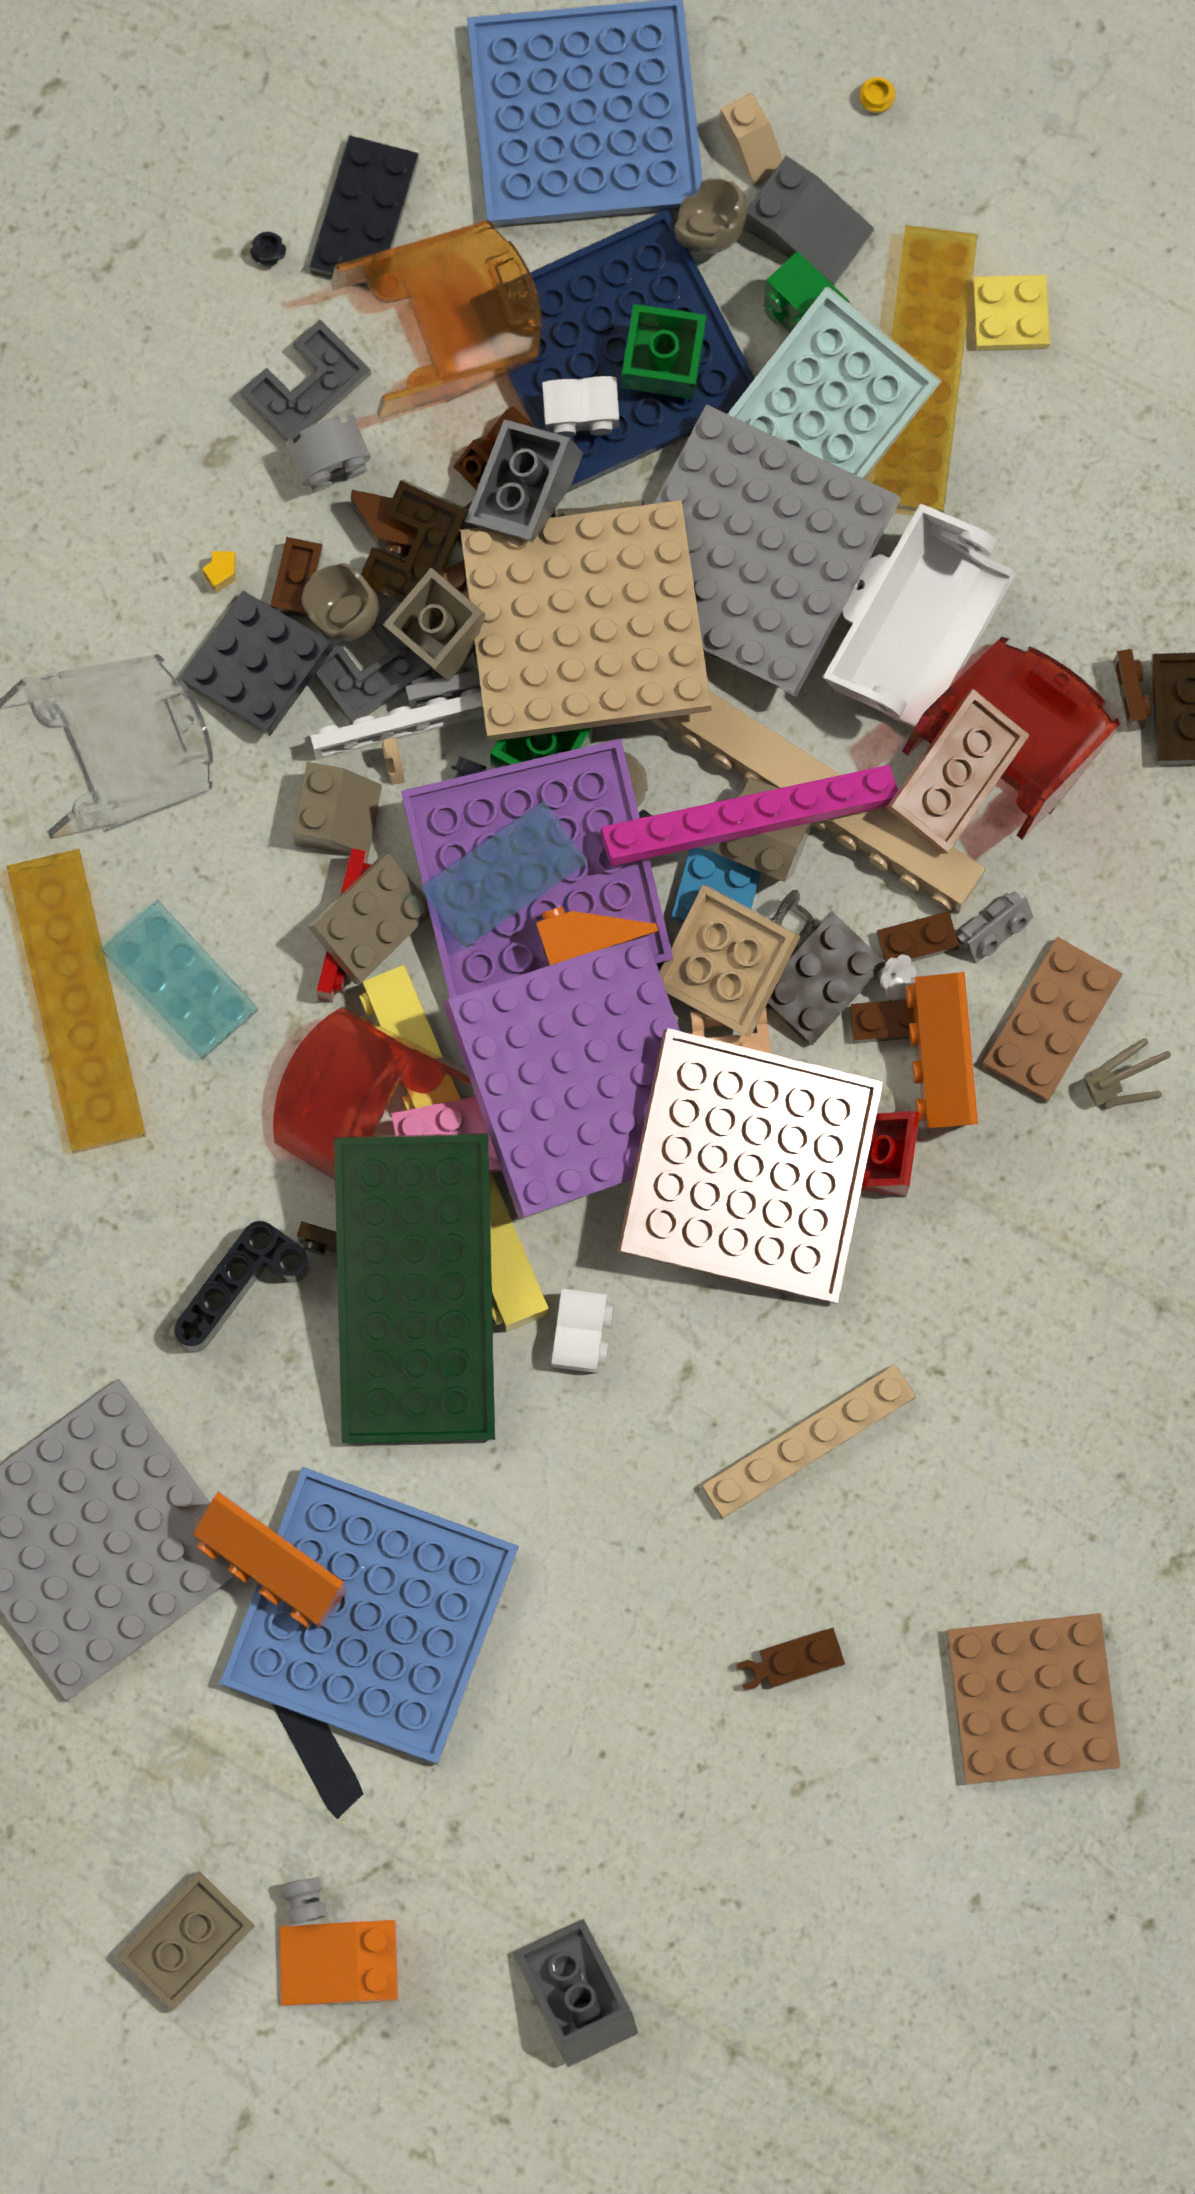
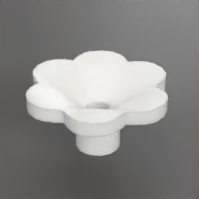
[878,954,916,1001]

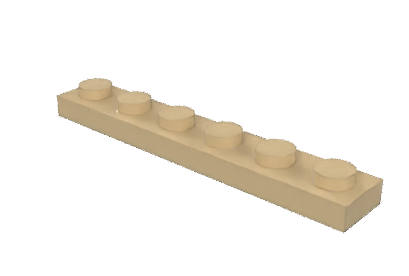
[702,1364,916,1519]

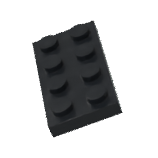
[309,135,419,291]

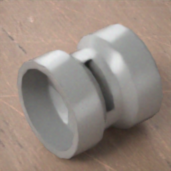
[281,1877,328,1925]

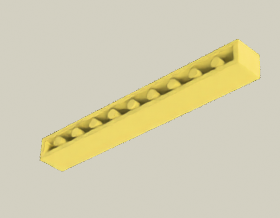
[359,965,549,1332]

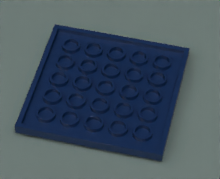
[470,209,755,492]

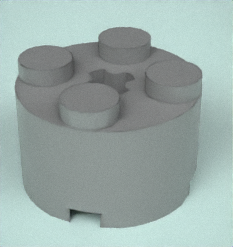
[286,415,371,492]

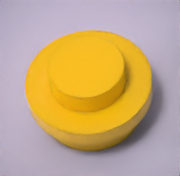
[859,77,896,113]

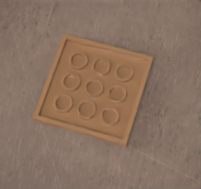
[947,1613,1120,1785]

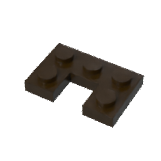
[361,479,469,603]

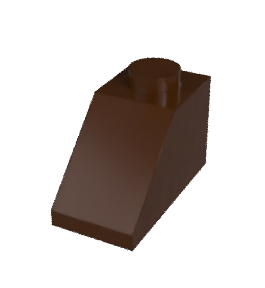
[350,490,418,559]

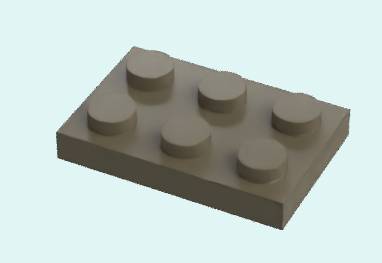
[308,853,430,984]
[116,1871,255,2012]

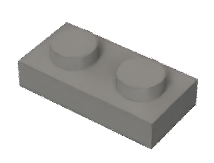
[405,668,481,709]

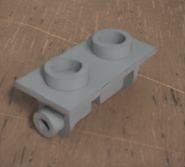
[957,891,1033,963]

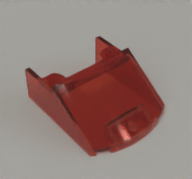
[902,637,1121,840]
[273,1007,472,1180]

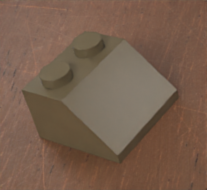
[383,568,485,681]
[293,762,382,857]
[716,777,813,882]

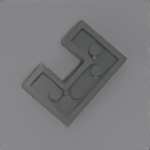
[240,320,371,443]
[315,602,434,725]

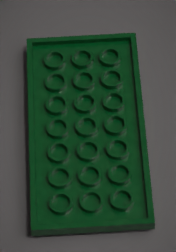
[334,1133,495,1443]

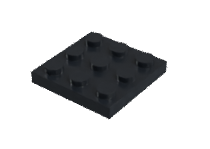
[179,591,334,736]

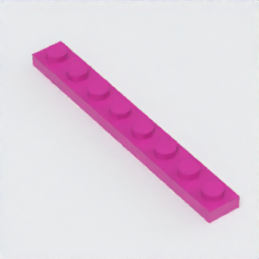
[600,765,898,866]

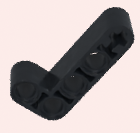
[174,1221,309,1352]

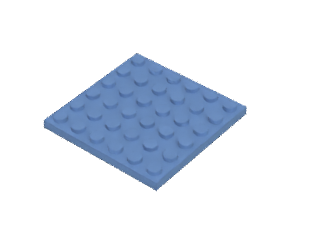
[467,0,703,226]
[220,1467,519,1765]

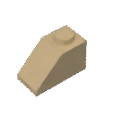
[719,93,783,186]

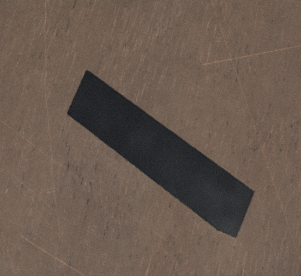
[272,1704,364,1819]

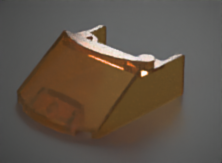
[330,220,542,419]

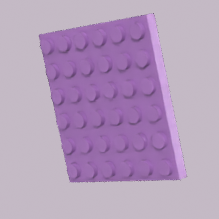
[401,739,673,998]
[443,935,680,1219]

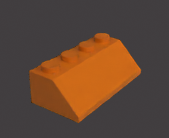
[905,972,978,1128]
[193,1492,347,1629]

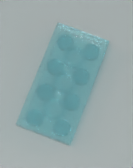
[421,800,588,949]
[101,899,259,1060]

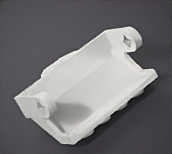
[823,503,1016,734]

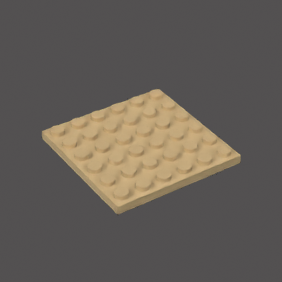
[460,500,712,741]

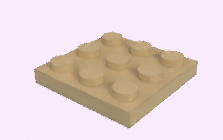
[659,885,801,1037]

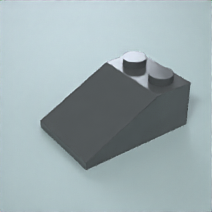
[744,156,875,285]
[465,419,583,543]
[514,1919,639,2067]

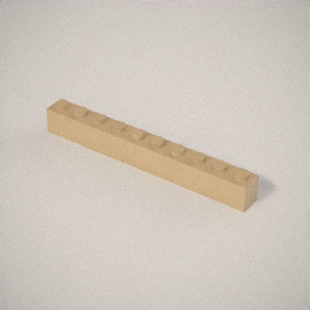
[650,690,986,913]

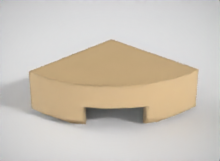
[381,737,405,785]

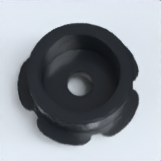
[250,231,286,267]
[451,756,487,778]

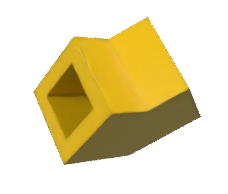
[202,551,236,593]

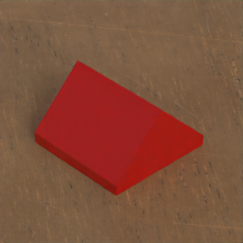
[861,1111,920,1197]

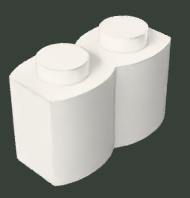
[542,376,620,437]
[552,1288,614,1373]

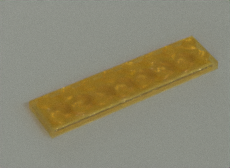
[873,225,978,513]
[6,849,147,1154]

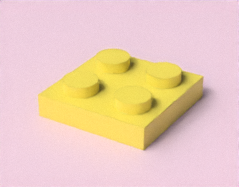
[972,275,1050,351]

